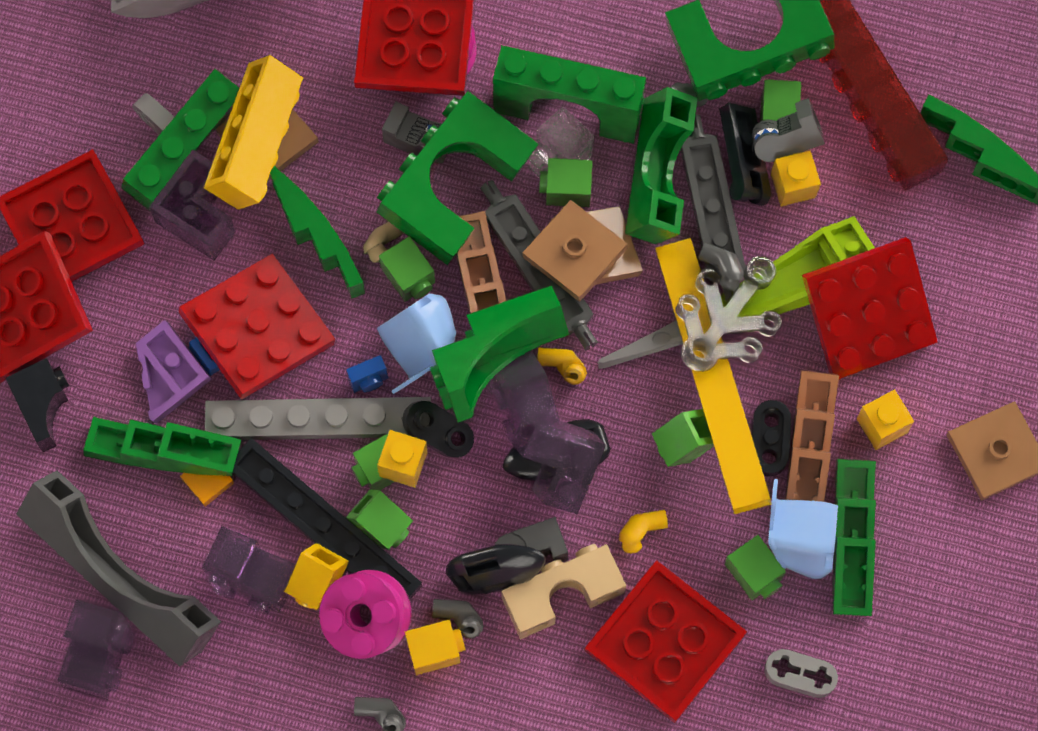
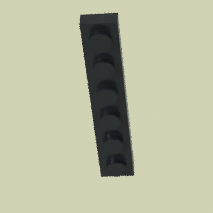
[233,438,423,601]

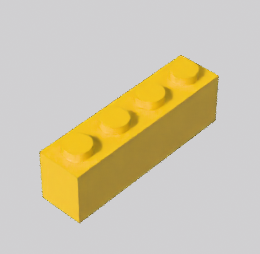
[204,55,303,210]

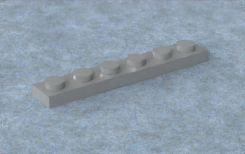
[205,397,431,440]

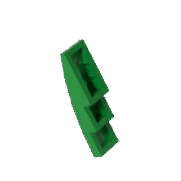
[917,94,1038,205]
[270,166,365,299]
[83,417,241,476]
[833,459,876,616]

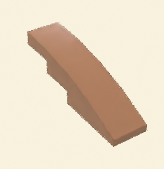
[456,211,506,314]
[785,370,839,502]

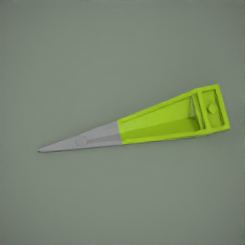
[598,216,875,369]

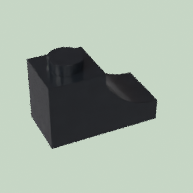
[6,358,69,452]

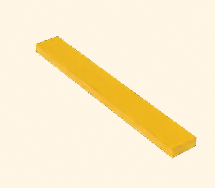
[655,238,771,514]

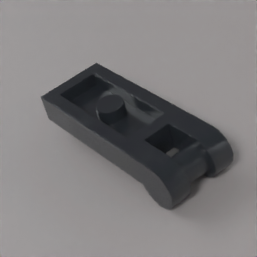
[719,103,771,206]

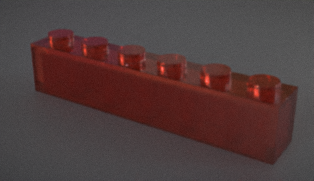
[819,0,948,191]

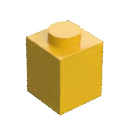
[770,150,821,207]
[857,389,914,450]
[377,430,427,488]
[284,543,349,610]
[405,619,466,675]

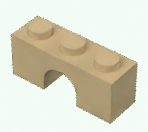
[501,544,626,640]

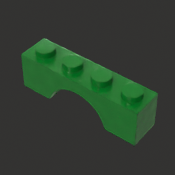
[121,69,239,211]
[625,87,698,244]

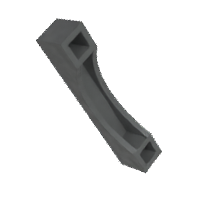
[16,470,221,667]

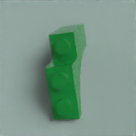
[429,285,569,422]

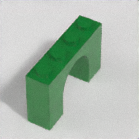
[665,0,834,101]
[493,45,646,144]
[376,91,539,266]

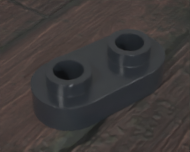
[751,400,791,476]
[402,401,474,458]

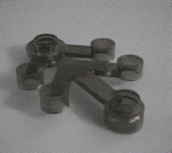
[675,256,782,372]

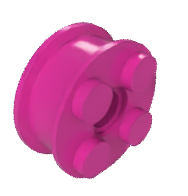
[319,570,411,659]

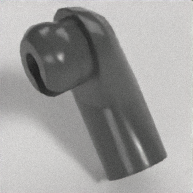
[433,599,484,639]
[354,697,406,731]

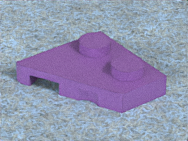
[136,320,212,424]

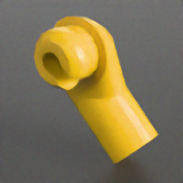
[537,347,587,385]
[619,510,668,554]

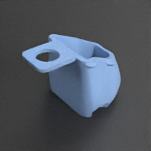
[377,293,456,394]
[768,479,838,579]

